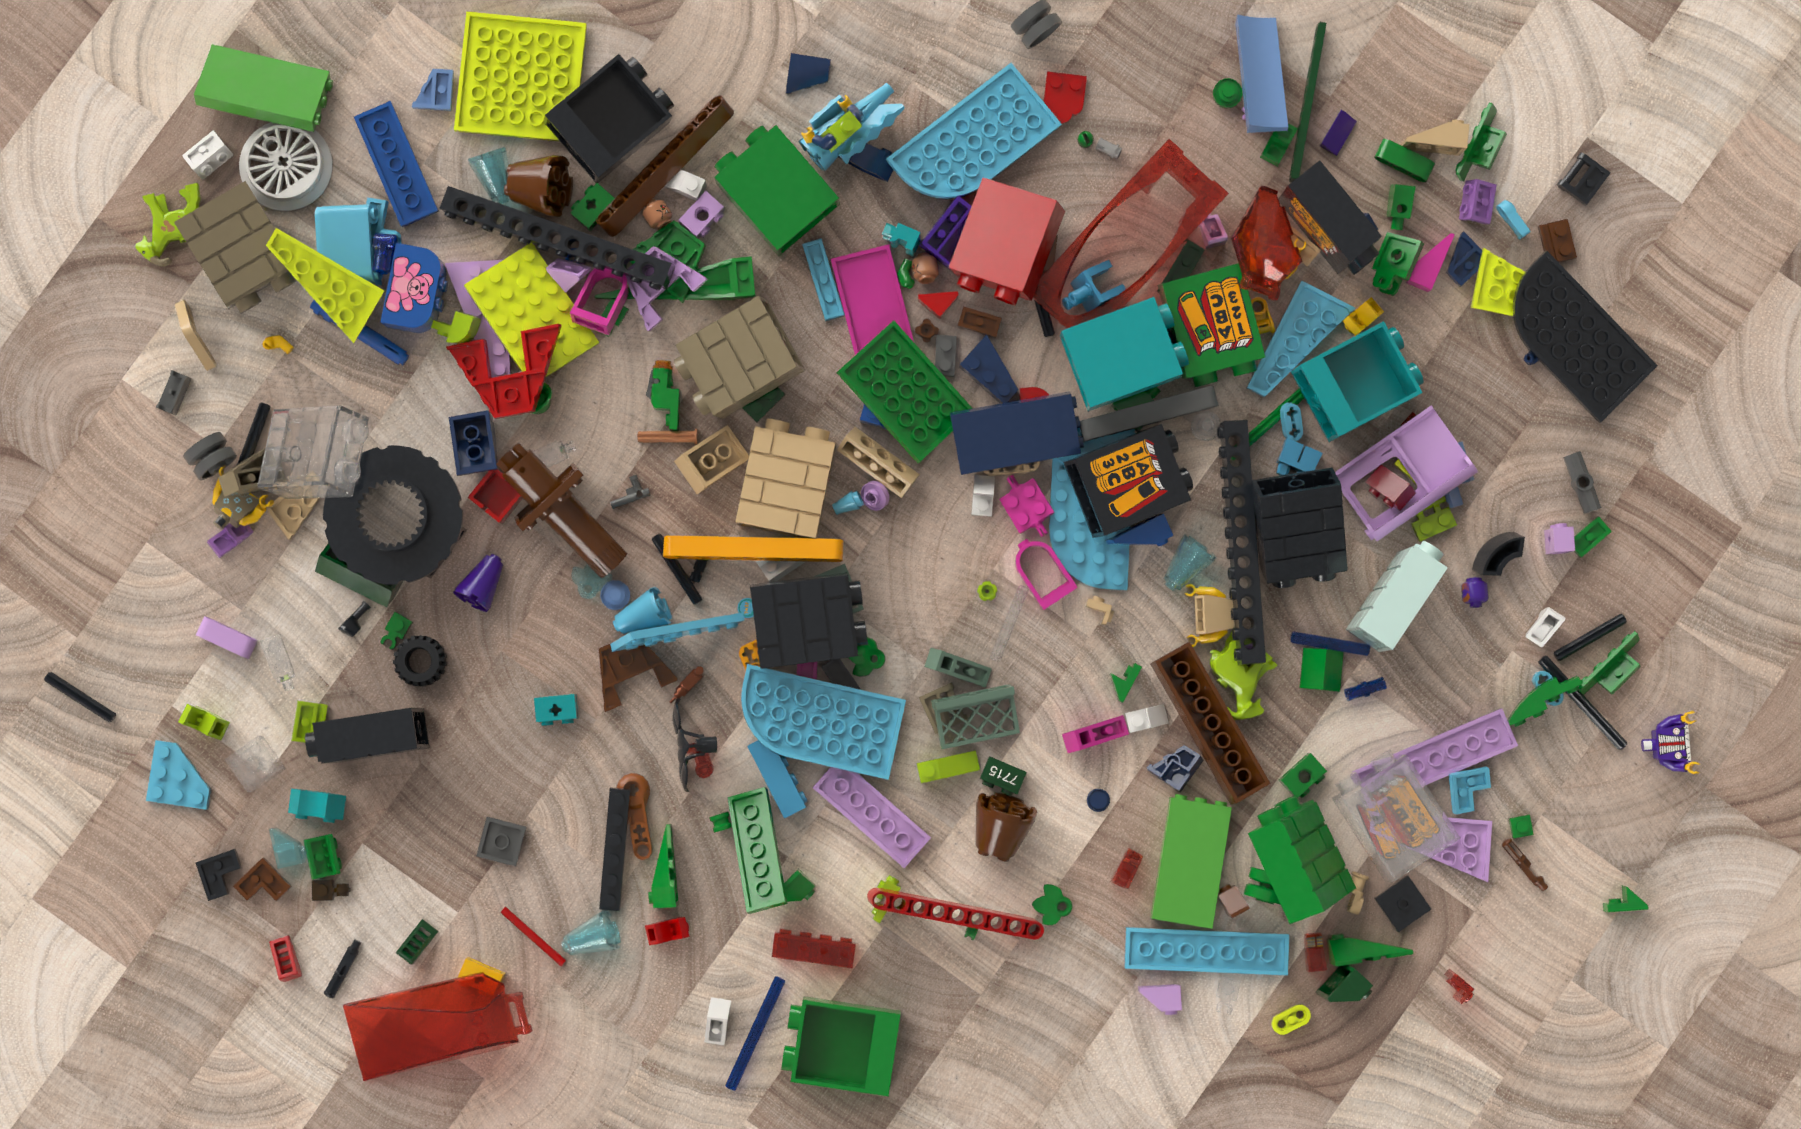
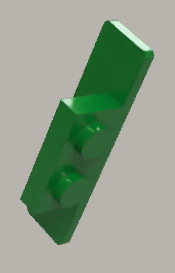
[1456,102,1507,181]
[1578,631,1641,695]

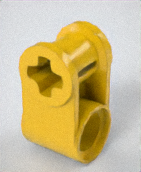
[1251,297,1275,334]

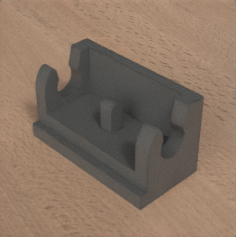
[156,370,192,415]

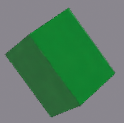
[1299,648,1344,692]

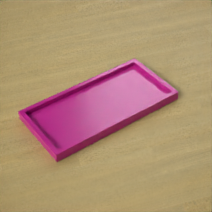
[831,244,914,355]

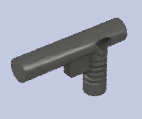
[610,475,651,509]

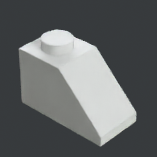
[664,170,707,201]
[704,997,731,1045]

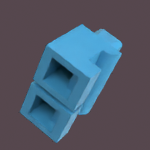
[1276,438,1323,476]

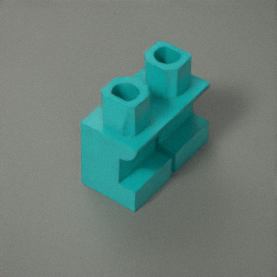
[882,223,921,257]

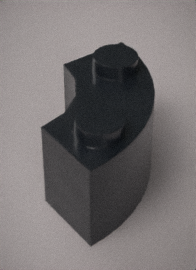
[1472,532,1525,576]

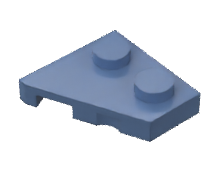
[412,69,454,111]

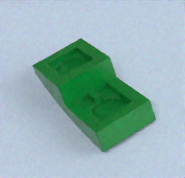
[1260,123,1298,167]

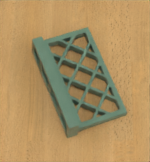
[931,684,1020,749]

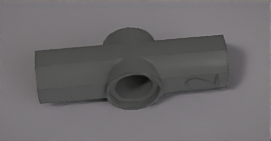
[1563,451,1601,514]

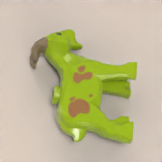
[135,183,201,267]

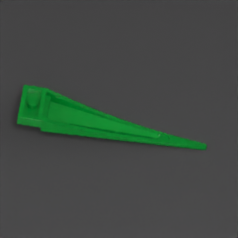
[594,256,756,300]

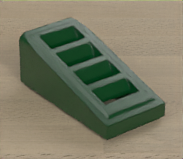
[396,919,439,965]

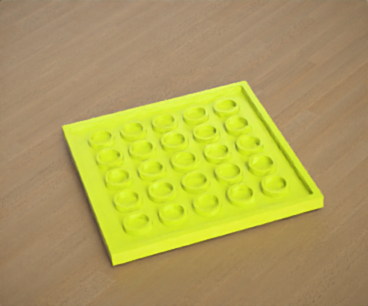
[454,11,587,142]

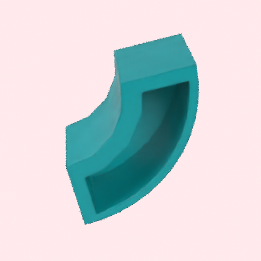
[288,788,346,823]

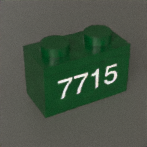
[980,756,1027,797]

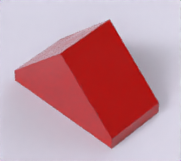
[918,291,958,319]

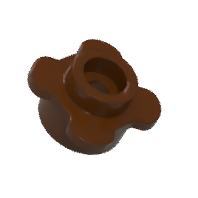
[915,318,939,343]

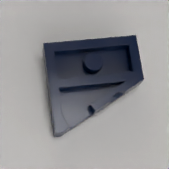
[1446,231,1482,287]

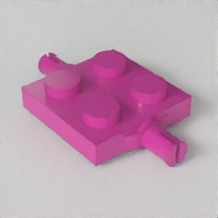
[999,475,1055,537]

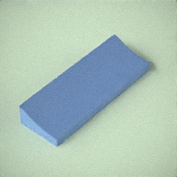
[1235,15,1288,133]

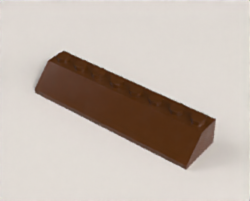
[1150,642,1271,805]

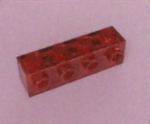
[771,928,856,968]

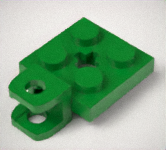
[1372,232,1424,296]

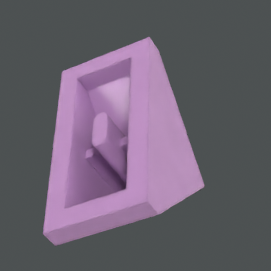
[1198,214,1228,249]
[546,258,591,293]

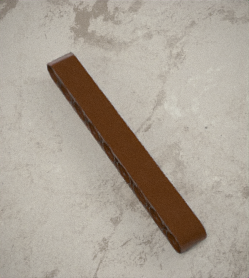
[596,95,734,237]

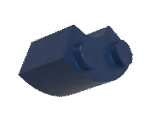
[838,143,893,182]

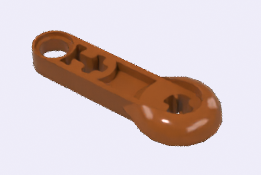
[616,773,653,860]

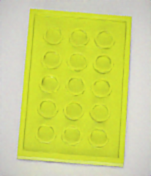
[464,242,599,377]

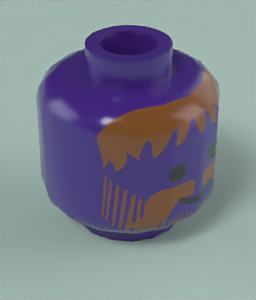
[1461,577,1489,608]

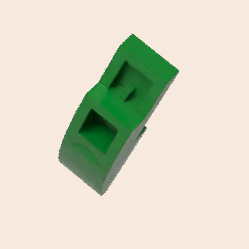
[1507,675,1582,727]

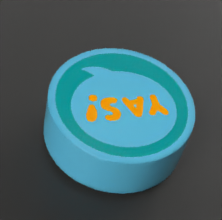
[737,598,754,618]

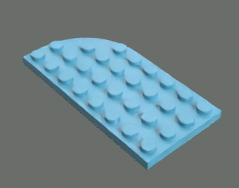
[886,63,1062,199]
[1049,428,1135,590]
[741,664,906,780]

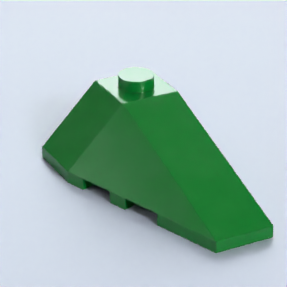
[648,824,679,908]
[1326,933,1414,966]

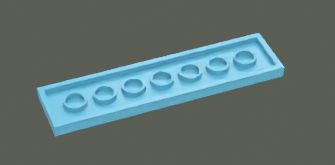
[1124,927,1289,976]

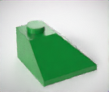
[784,868,816,902]

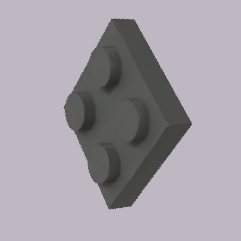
[476,817,527,867]

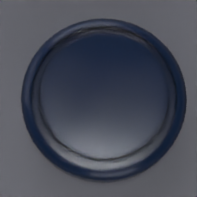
[1086,788,1110,812]

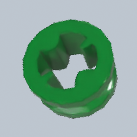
[964,920,978,940]

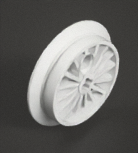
[239,122,332,211]

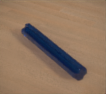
[1290,631,1370,656]

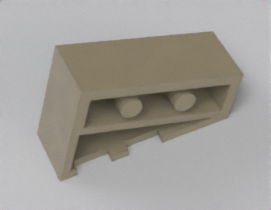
[218,444,286,497]

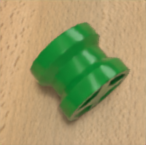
[709,812,732,833]

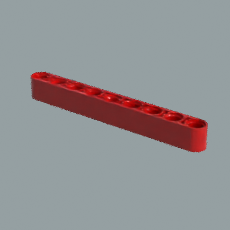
[867,887,1044,940]

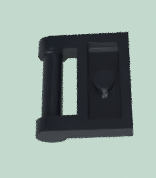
[1557,152,1611,206]

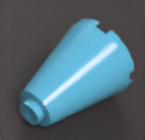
[613,587,672,634]

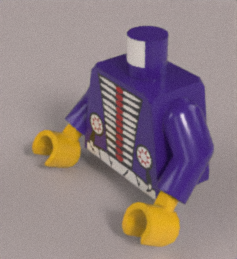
[1641,711,1700,774]

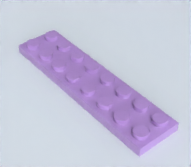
[1352,708,1518,809]

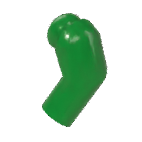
[897,258,915,289]

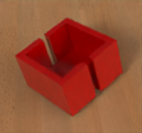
[467,469,523,524]

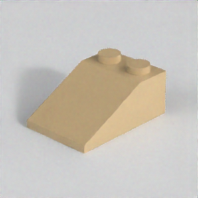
[1401,120,1470,156]
[674,425,749,494]

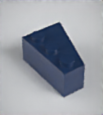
[959,334,1018,404]

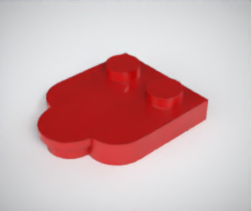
[1043,71,1087,124]

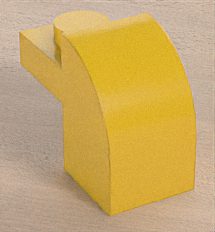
[1343,297,1384,336]

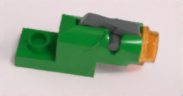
[646,360,680,431]

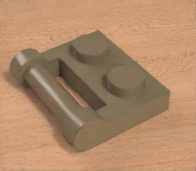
[919,682,968,734]

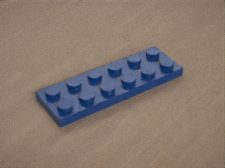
[354,101,439,227]

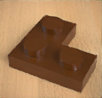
[233,857,292,901]

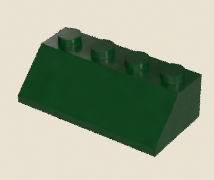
[315,543,403,607]
[1315,965,1373,1002]

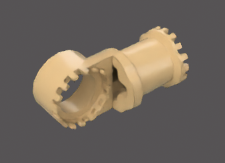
[1347,871,1369,915]

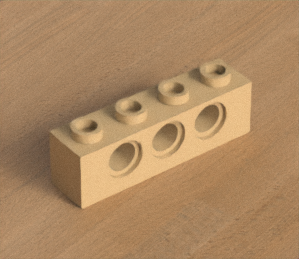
[837,427,920,498]

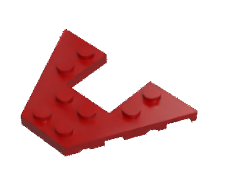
[446,324,562,419]

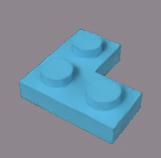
[1449,766,1491,815]

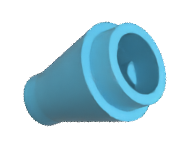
[832,491,864,515]

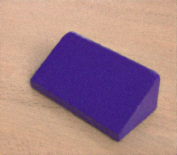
[1320,110,1357,156]

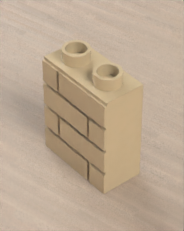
[735,419,836,538]

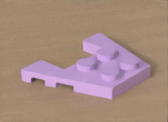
[626,246,708,331]

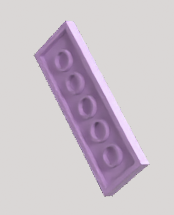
[813,767,931,868]

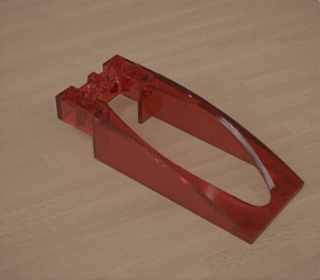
[1033,139,1229,329]

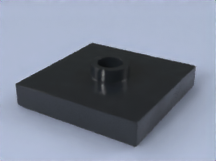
[1374,875,1431,932]

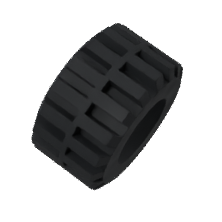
[393,635,447,687]

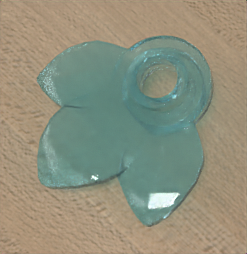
[571,564,612,599]

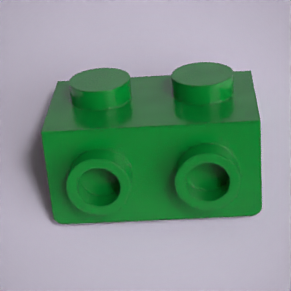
[304,834,342,880]

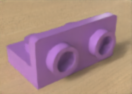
[1459,179,1497,225]

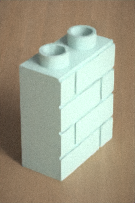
[1346,541,1448,652]

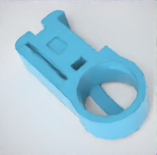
[1496,200,1531,240]

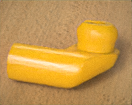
[262,335,294,354]

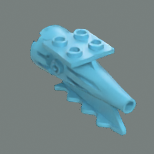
[798,83,905,171]

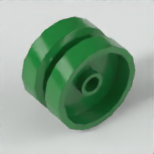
[1244,867,1281,905]

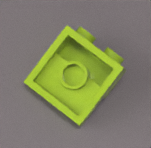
[871,875,901,924]

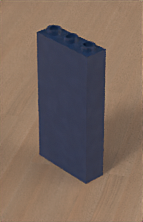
[950,391,1084,475]

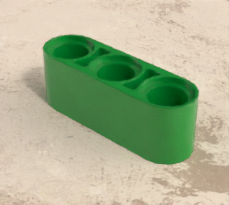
[1374,139,1435,183]

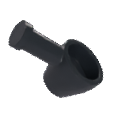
[338,601,371,637]

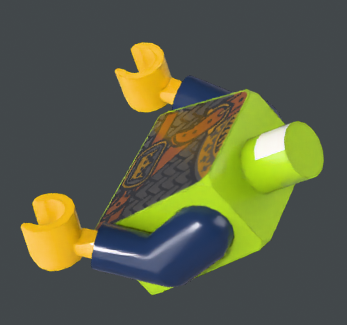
[801,95,864,153]

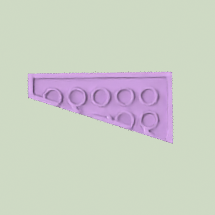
[445,260,511,378]
[1369,811,1492,882]

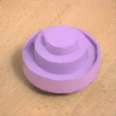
[861,481,889,511]

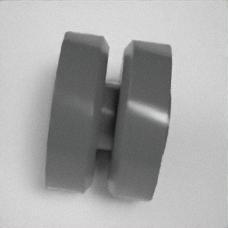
[1011,0,1062,49]
[183,432,237,480]

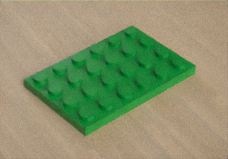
[836,320,973,463]

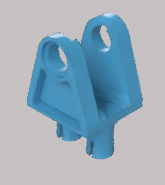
[1062,260,1127,314]

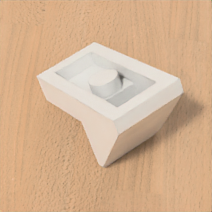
[971,475,995,517]
[1525,607,1566,648]
[1124,704,1169,733]

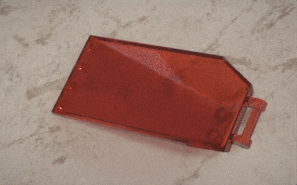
[343,972,533,1081]

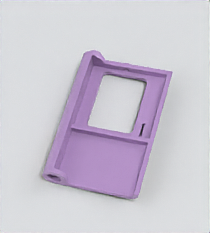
[1335,405,1478,541]

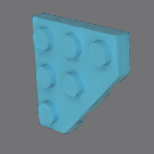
[146,740,211,810]

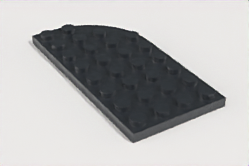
[1513,251,1658,423]

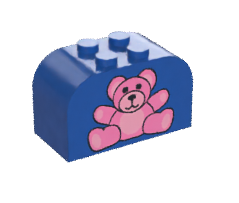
[381,243,448,333]

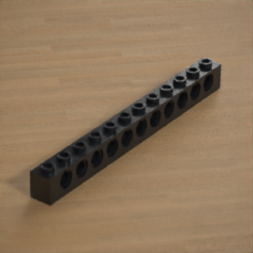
[440,186,675,291]
[1217,420,1266,665]

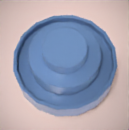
[600,580,630,610]

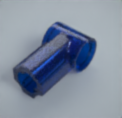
[372,233,398,275]

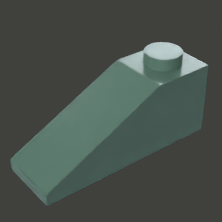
[924,648,992,688]

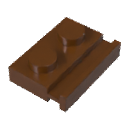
[1538,219,1577,262]

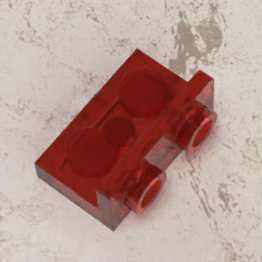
[1444,968,1474,1004]

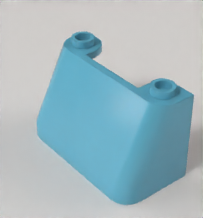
[315,204,383,286]

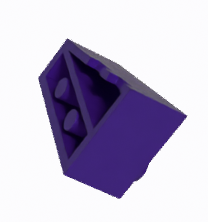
[919,196,972,270]

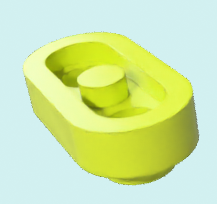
[1271,1004,1311,1035]

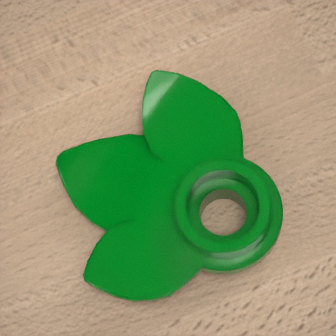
[849,637,886,677]
[1032,884,1073,925]

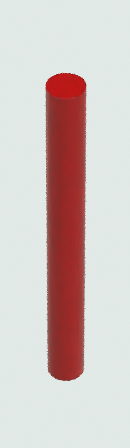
[500,906,566,966]

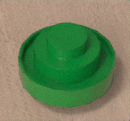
[1213,78,1243,109]

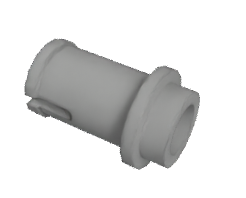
[1095,138,1122,159]

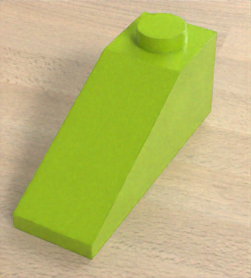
[916,750,980,783]

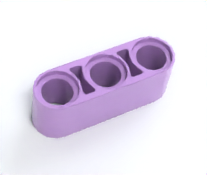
[196,616,258,659]

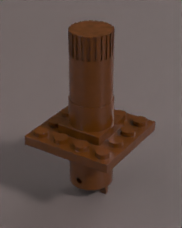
[496,443,627,578]

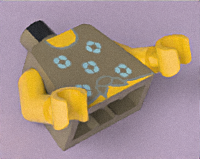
[212,465,274,530]

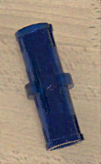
[1344,677,1387,701]

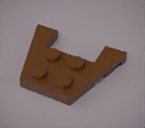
[599,642,678,712]

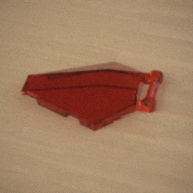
[1231,186,1302,301]

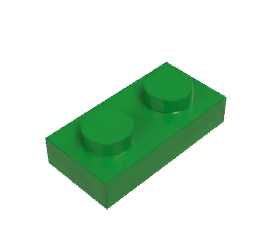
[1574,516,1612,558]

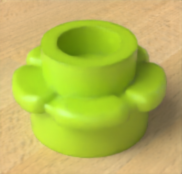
[977,581,997,601]

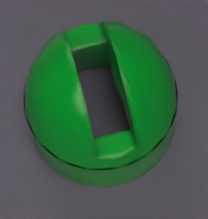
[1077,131,1094,148]

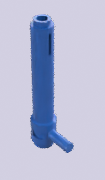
[310,300,409,365]

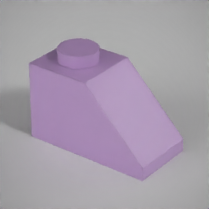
[1138,984,1182,1015]

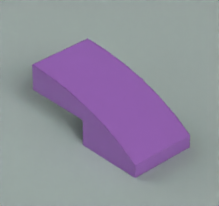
[207,524,254,558]

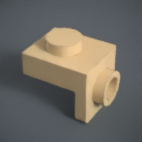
[1085,596,1114,625]

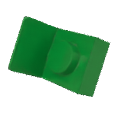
[1110,663,1142,703]
[1603,885,1649,912]

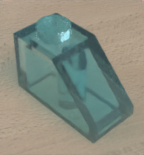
[269,828,307,869]

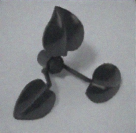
[672,699,717,792]

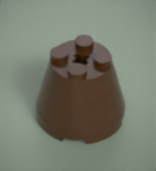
[504,155,573,217]
[975,792,1037,862]

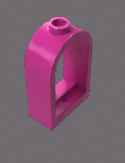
[570,268,629,335]
[1015,539,1078,610]

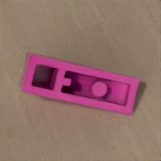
[1406,233,1455,292]
[1062,715,1129,753]

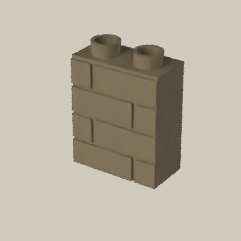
[174,181,297,313]
[674,296,806,419]

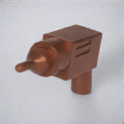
[669,666,704,704]

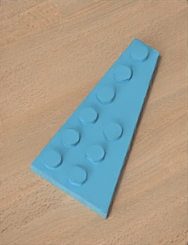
[1247,281,1355,397]
[610,612,745,652]

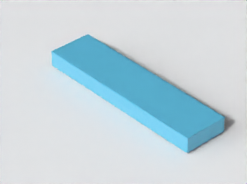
[802,238,845,322]

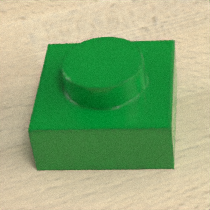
[1508,815,1534,838]

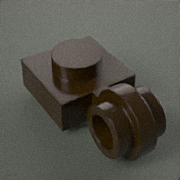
[312,880,351,901]

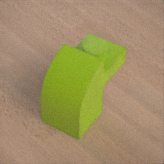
[431,311,481,344]
[178,704,230,740]

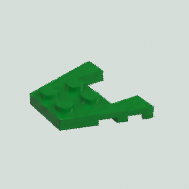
[630,220,706,303]

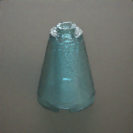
[468,147,509,204]
[1163,534,1217,591]
[561,910,621,955]

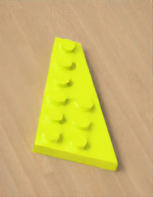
[266,228,384,343]
[1471,248,1525,316]

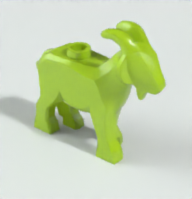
[1209,631,1277,720]

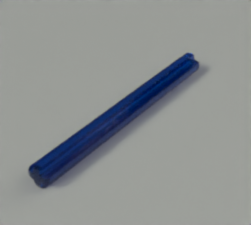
[725,976,785,1091]

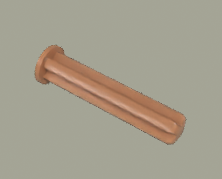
[637,429,698,445]

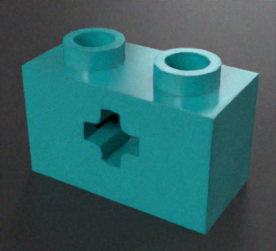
[534,694,579,726]

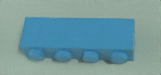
[747,741,808,819]

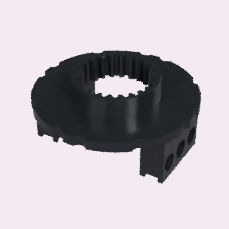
[323,445,467,585]

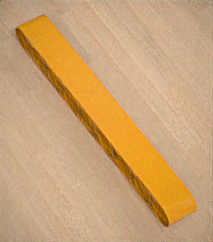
[663,536,844,562]

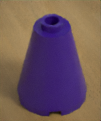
[453,554,503,612]

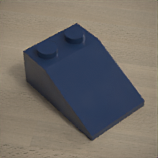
[449,410,498,476]

